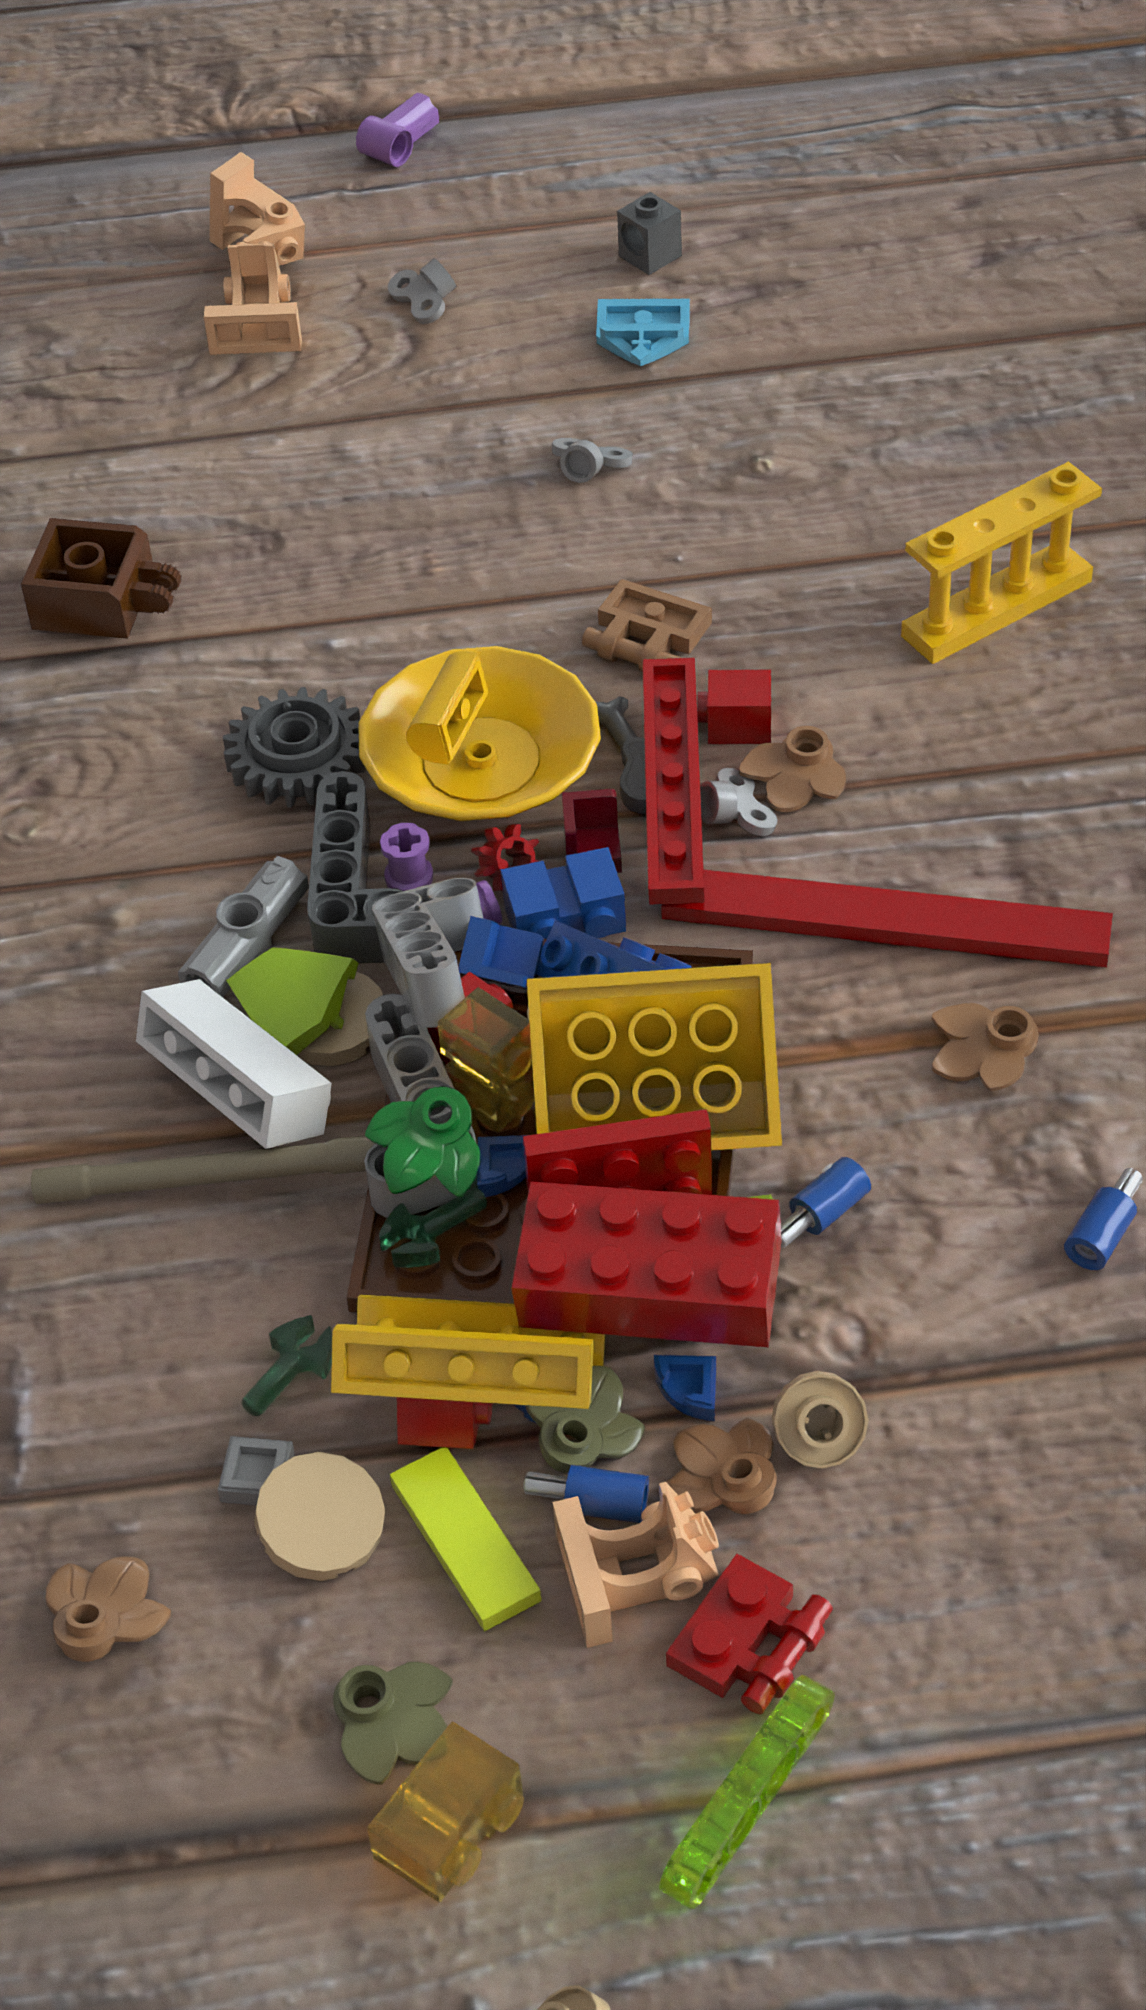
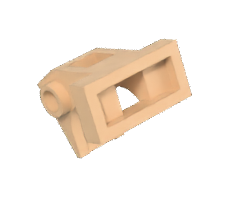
[209,152,305,266]
[204,241,302,355]
[553,1482,719,1648]

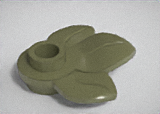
[525,1365,645,1473]
[333,1662,453,1785]

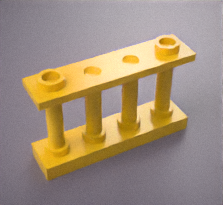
[901,461,1102,664]
[331,1295,605,1409]

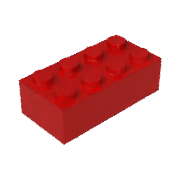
[511,1181,782,1348]

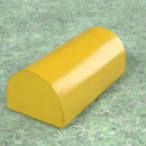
[406,651,488,765]

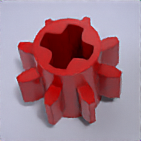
[471,824,539,892]

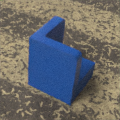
[458,916,544,990]

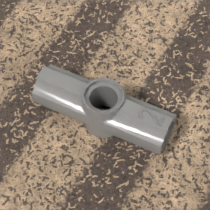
[178,856,309,997]

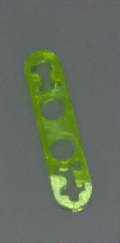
[659,1675,835,1910]

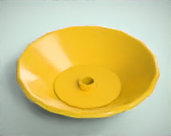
[358,646,601,821]

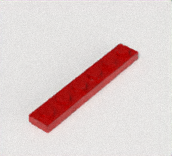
[643,657,705,905]

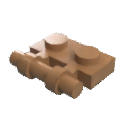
[582,579,712,671]

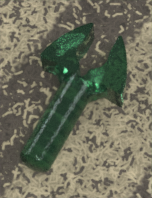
[379,1187,487,1268]
[241,1315,332,1417]

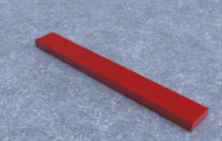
[661,869,1113,968]

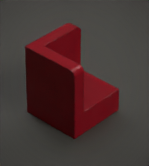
[562,789,622,873]

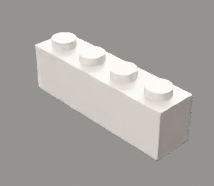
[136,979,332,1149]

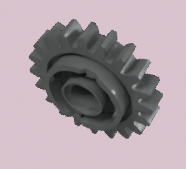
[223,687,365,807]

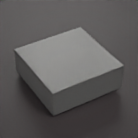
[218,1436,295,1505]

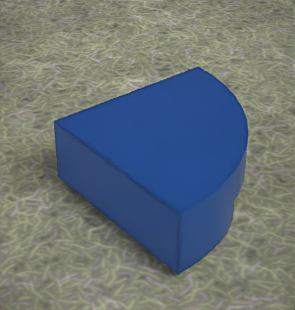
[477,1135,528,1197]
[654,1355,716,1421]

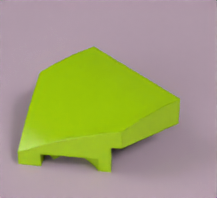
[226,947,358,1055]

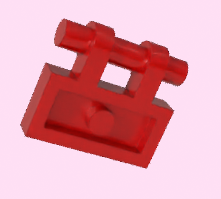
[666,1553,833,1715]

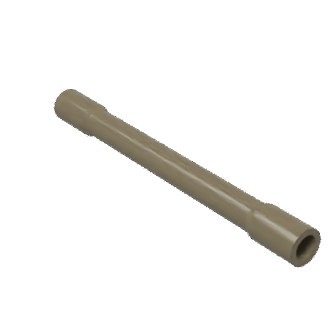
[31,1135,375,1204]

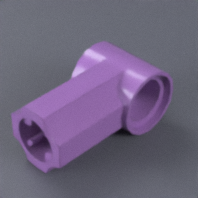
[356,92,439,167]

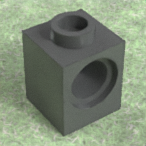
[617,192,682,275]

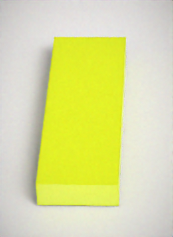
[390,1447,542,1632]

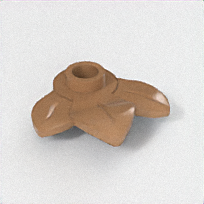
[739,726,846,812]
[932,1003,1039,1091]
[657,1418,777,1514]
[45,1557,171,1662]

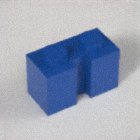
[501,847,626,939]

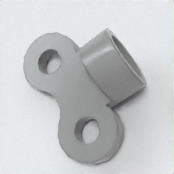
[388,258,457,324]
[552,438,633,483]
[700,768,778,836]

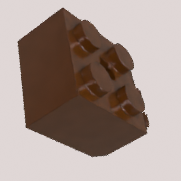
[21,518,182,639]

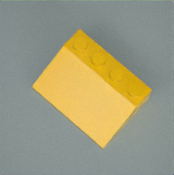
[527,963,782,1150]

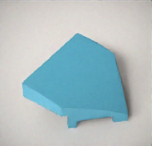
[596,299,690,366]

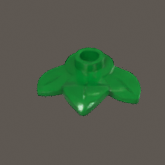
[365,1086,481,1198]

